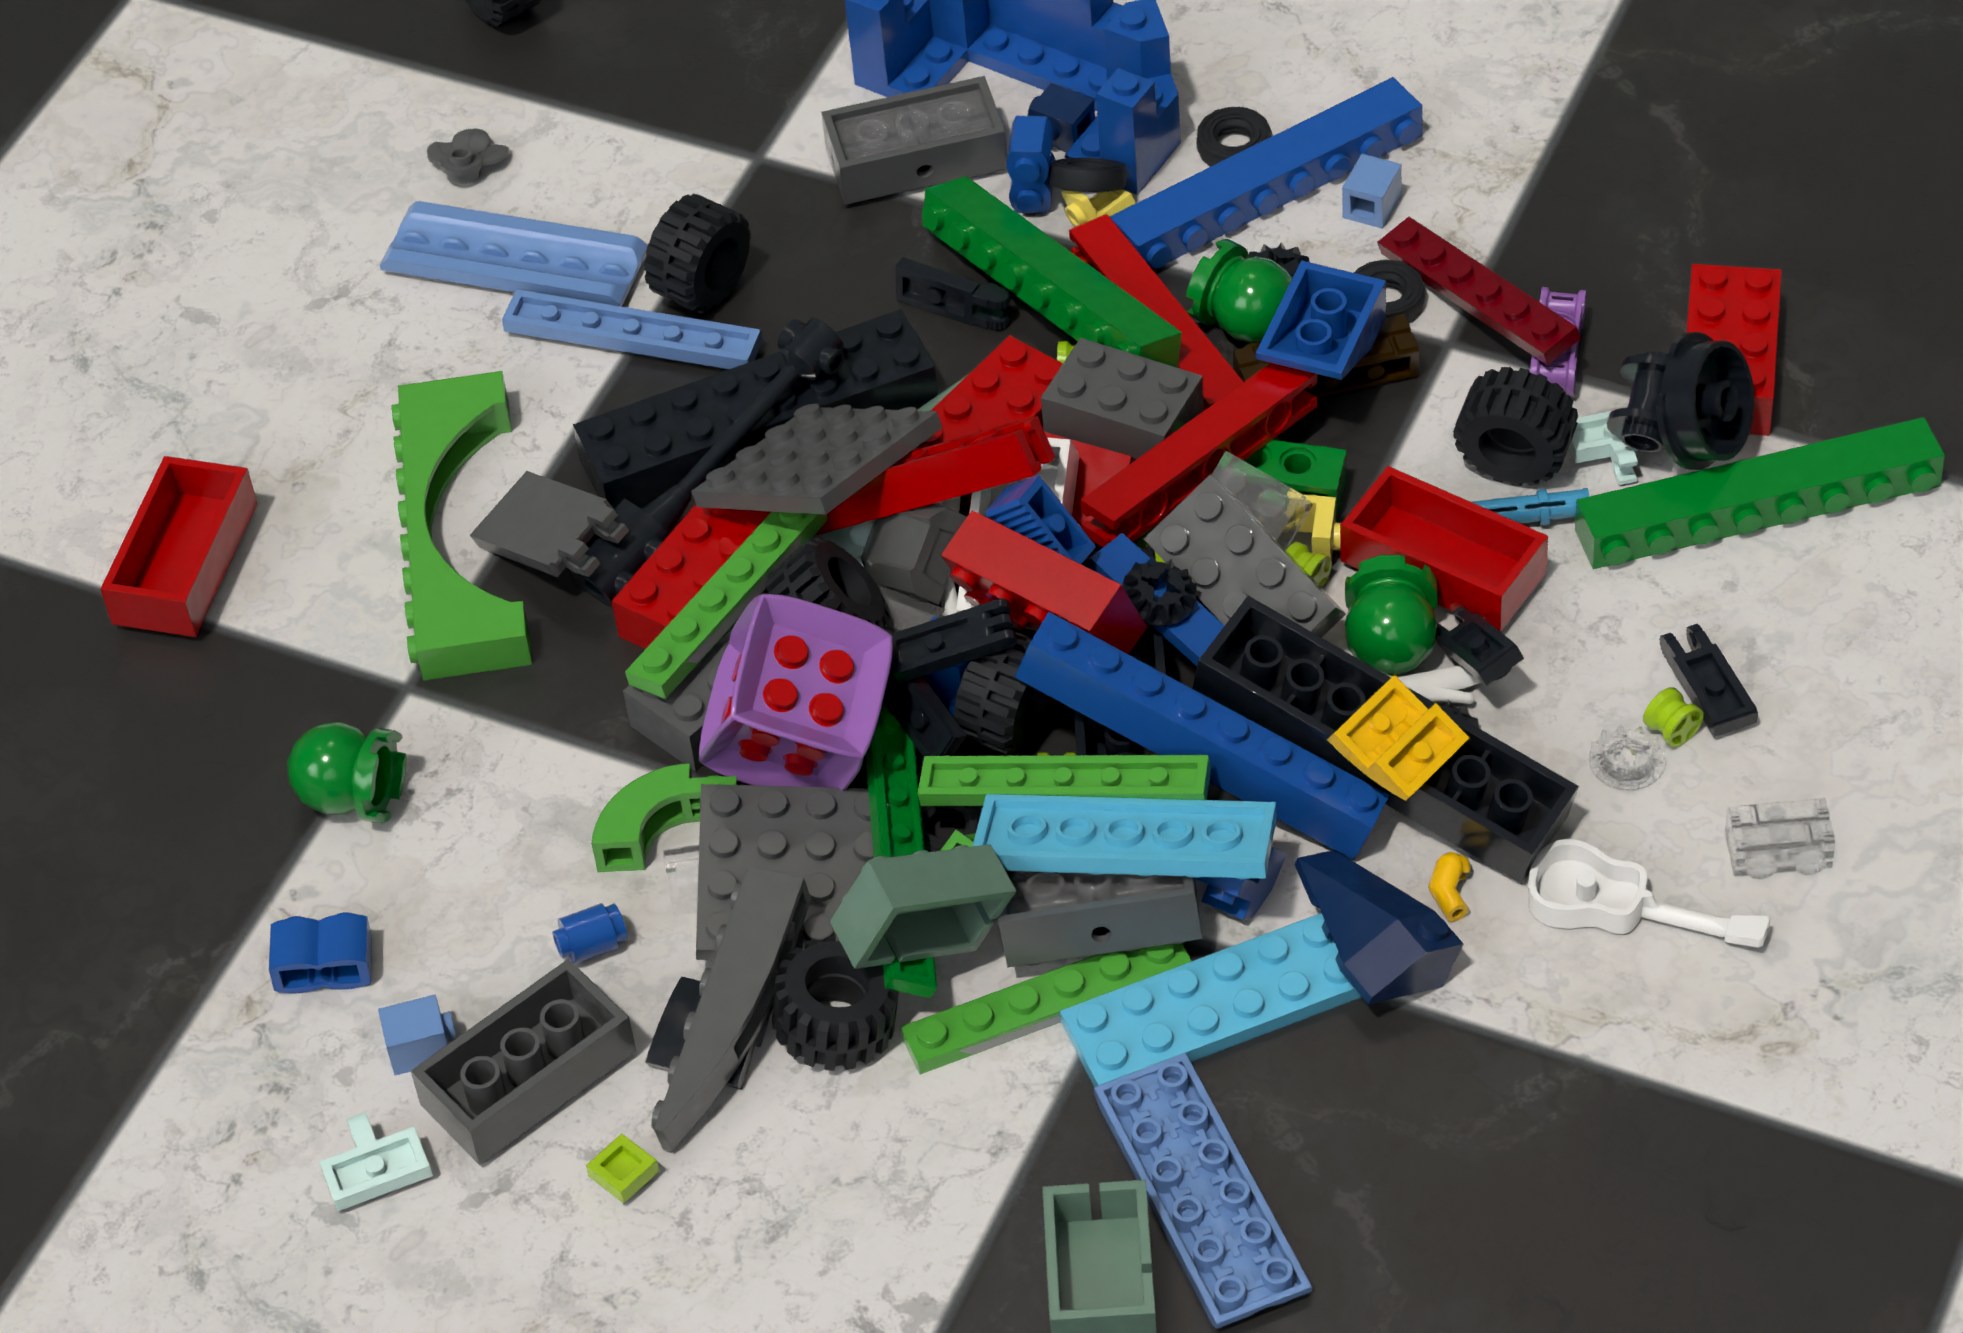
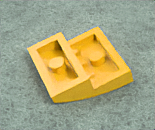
[1327,675,1469,801]

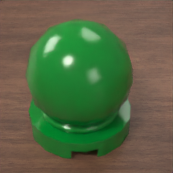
[1186,238,1292,344]
[1344,555,1438,676]
[287,722,407,824]

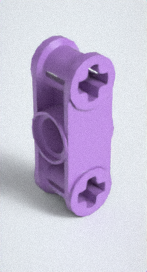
[1530,287,1587,397]

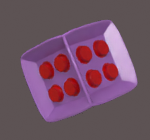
[699,594,893,791]

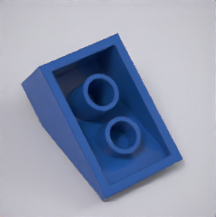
[1256,260,1386,380]

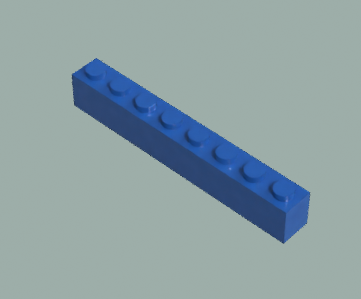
[1110,77,1423,270]
[1015,612,1389,860]

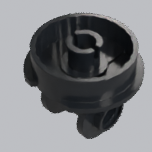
[1607,332,1754,470]

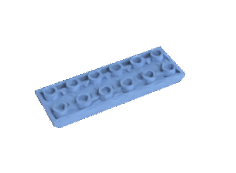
[380,201,648,306]
[1094,1053,1312,1329]

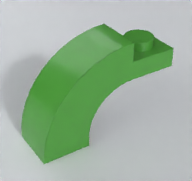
[591,763,738,872]

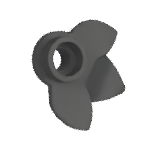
[427,128,509,184]

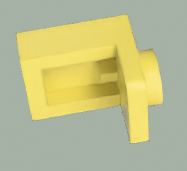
[1061,189,1136,227]
[1289,494,1341,560]

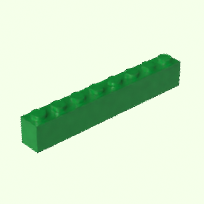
[922,176,1182,368]
[1575,417,1945,569]

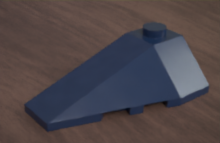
[1294,850,1463,1005]

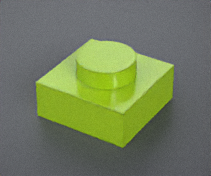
[586,1133,659,1204]

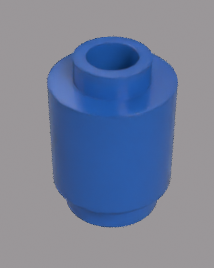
[552,903,628,964]

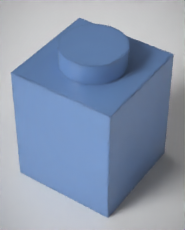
[1342,154,1402,229]
[378,994,457,1076]

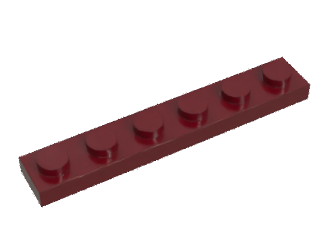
[1377,216,1581,366]

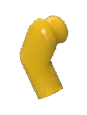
[1428,852,1470,922]

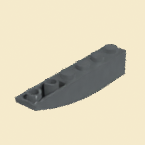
[651,865,811,1151]

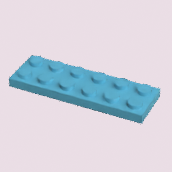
[972,794,1277,879]
[1060,913,1362,1087]

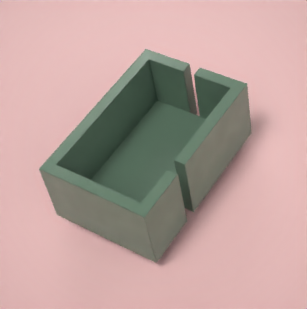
[830,844,1016,969]
[1043,1180,1157,1333]

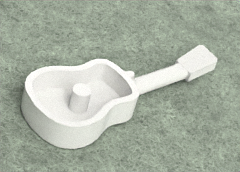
[1528,839,1770,948]

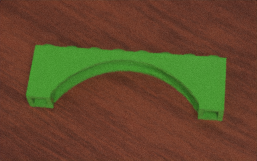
[391,371,532,681]

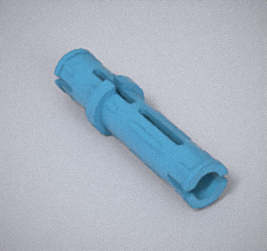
[1472,488,1589,526]

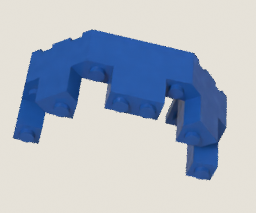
[845,0,1181,195]

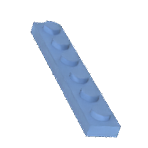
[502,289,763,369]

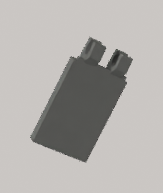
[470,471,629,577]

